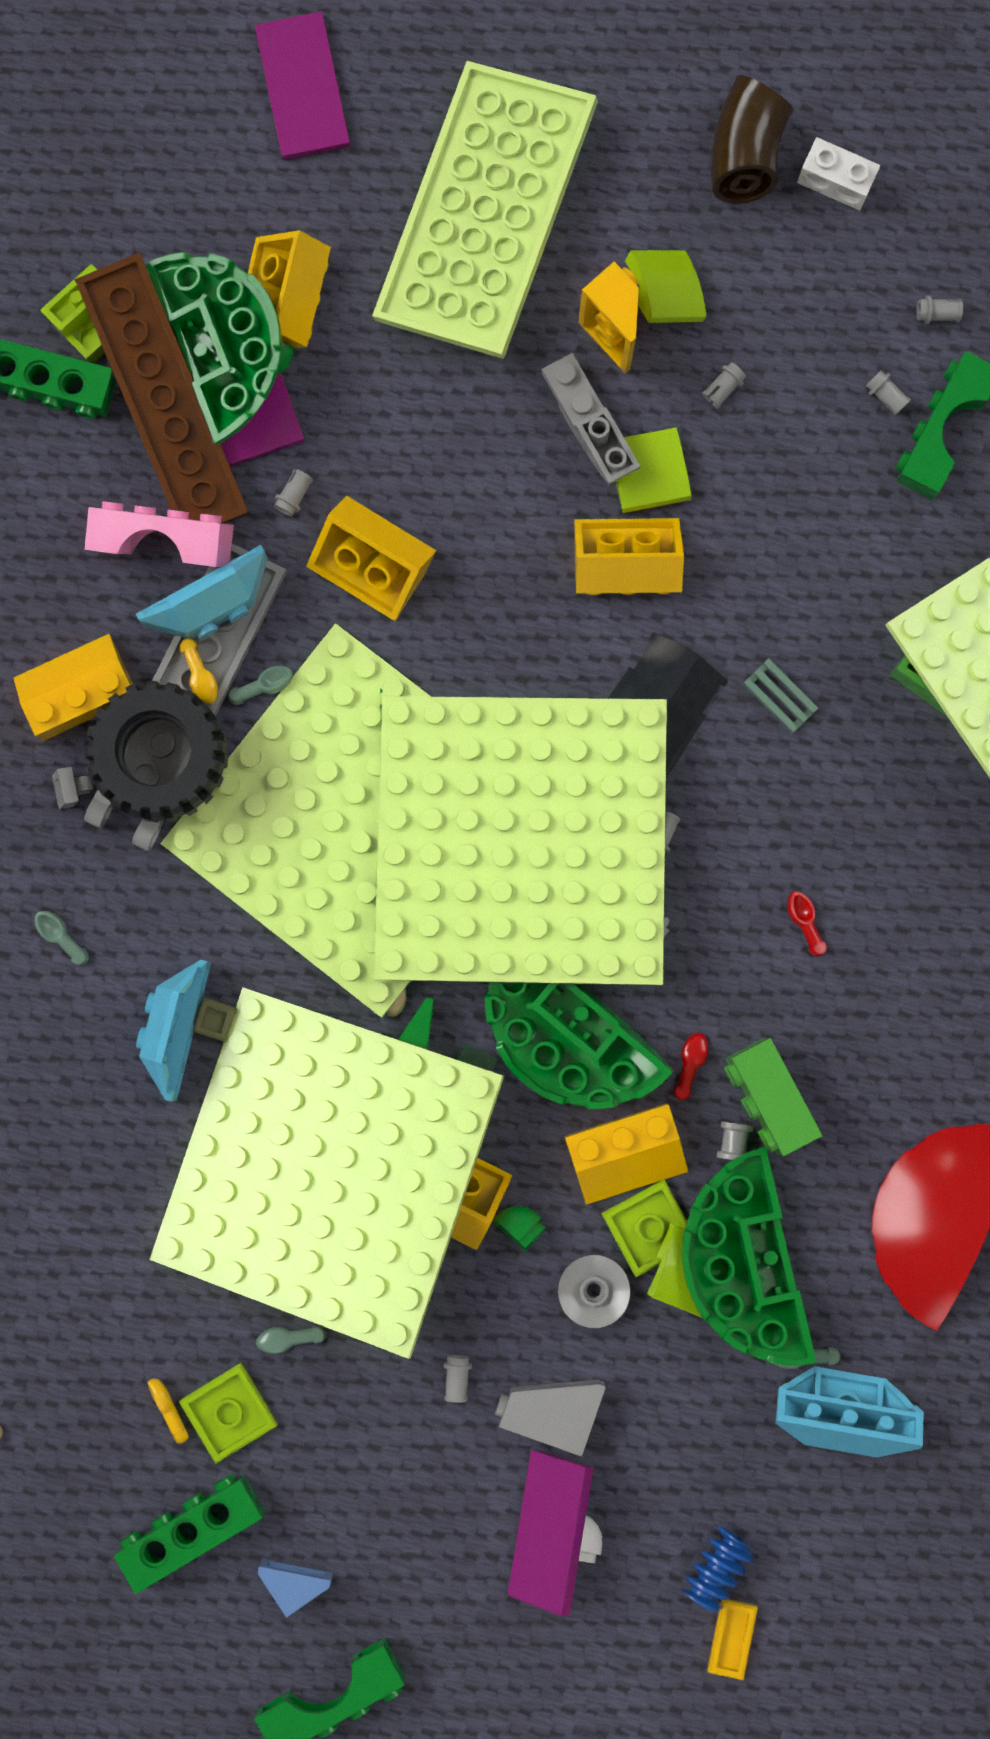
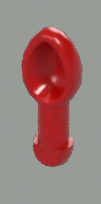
[787,891,827,957]
[673,1033,709,1101]

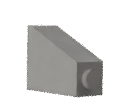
[495,1379,606,1457]

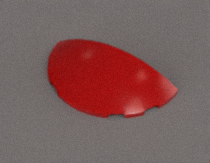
[871,1124,990,1331]

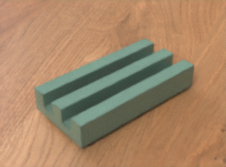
[743,658,818,734]

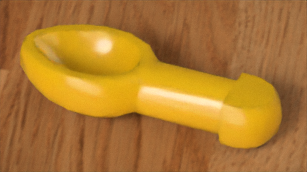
[180,638,218,705]
[148,1378,189,1444]

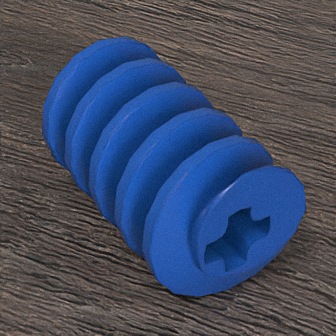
[680,1525,754,1613]

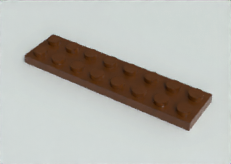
[74,252,250,524]

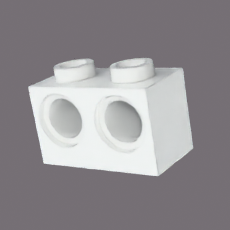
[797,137,880,210]

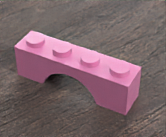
[85,501,234,567]

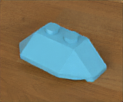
[136,545,268,640]
[136,960,211,1102]
[776,1366,924,1457]

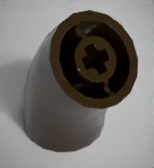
[711,75,794,204]

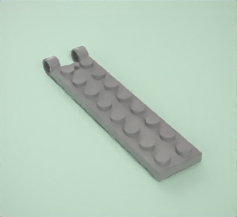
[84,544,287,852]

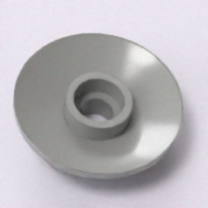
[558,1255,630,1328]

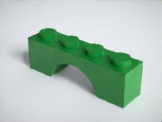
[895,351,990,500]
[254,1638,406,1739]

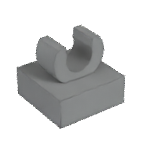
[52,767,93,810]

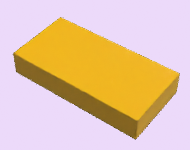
[707,1599,758,1680]

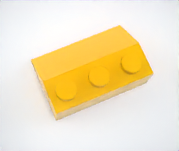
[248,230,331,348]
[579,261,639,373]
[306,496,436,621]
[574,518,684,595]
[14,634,133,741]
[564,1103,688,1205]
[451,1158,512,1250]

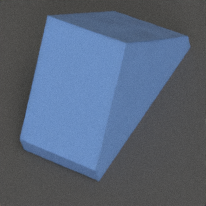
[258,1559,333,1618]

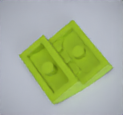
[625,250,706,323]
[40,264,105,363]
[616,427,691,513]
[647,1224,702,1318]

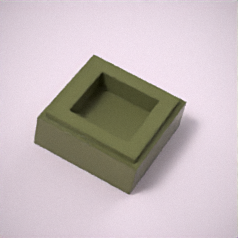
[193,997,237,1042]

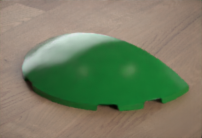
[145,252,282,445]
[485,982,674,1109]
[682,1147,817,1366]

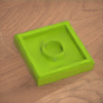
[601,1180,687,1277]
[179,1362,278,1464]

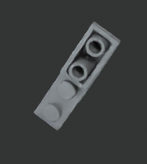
[542,353,640,485]

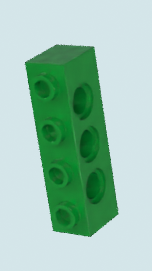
[0,339,117,420]
[114,1474,266,1595]

